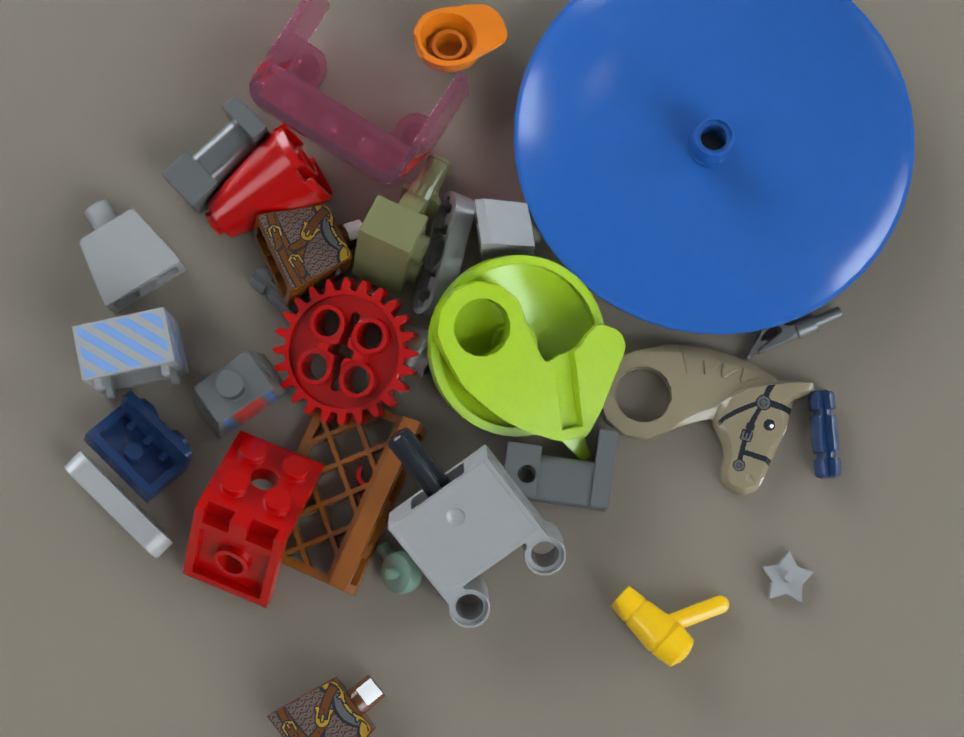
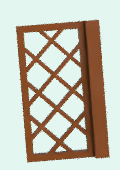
[282,388,428,596]

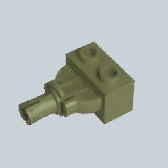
[352,154,451,296]

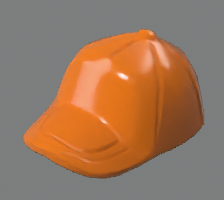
[413,4,508,73]

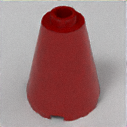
[205,123,333,238]

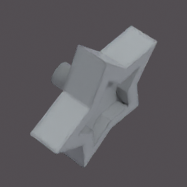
[760,550,814,603]

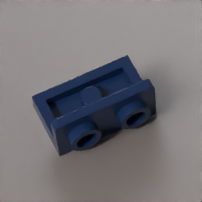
[84,391,193,504]

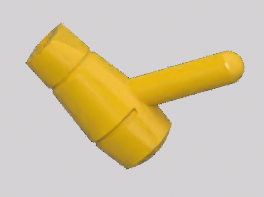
[610,586,729,667]

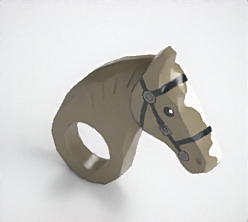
[601,344,814,495]

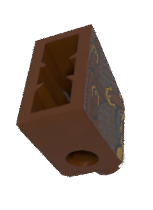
[252,204,362,308]
[267,674,386,737]

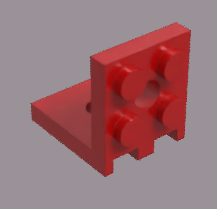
[183,430,324,608]

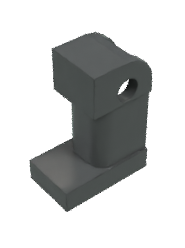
[162,95,270,213]
[504,429,618,512]

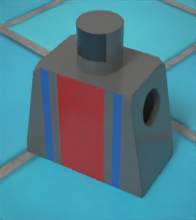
[193,351,290,440]

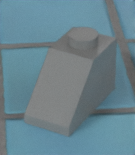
[475,198,542,262]

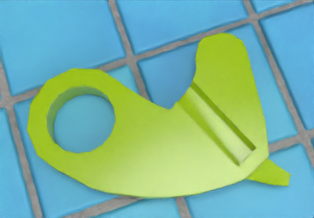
[432,281,626,461]

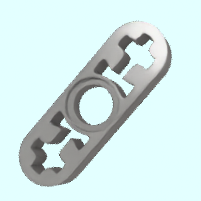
[413,191,475,318]
[64,450,174,559]

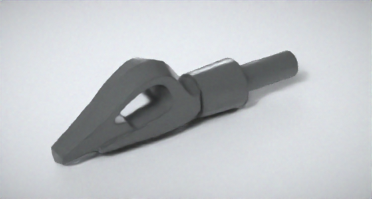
[745,307,843,361]

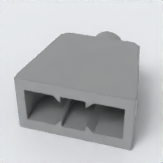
[79,200,187,315]

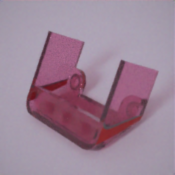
[249,0,470,184]

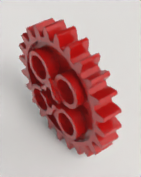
[273,278,420,426]

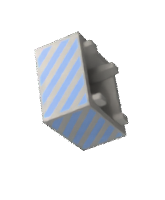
[72,307,189,399]

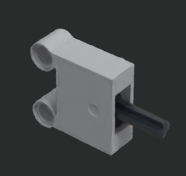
[387,427,566,628]

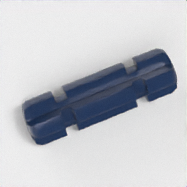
[808,390,841,479]

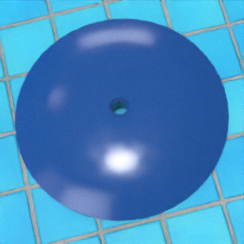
[514,0,915,335]

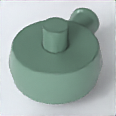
[377,542,422,594]

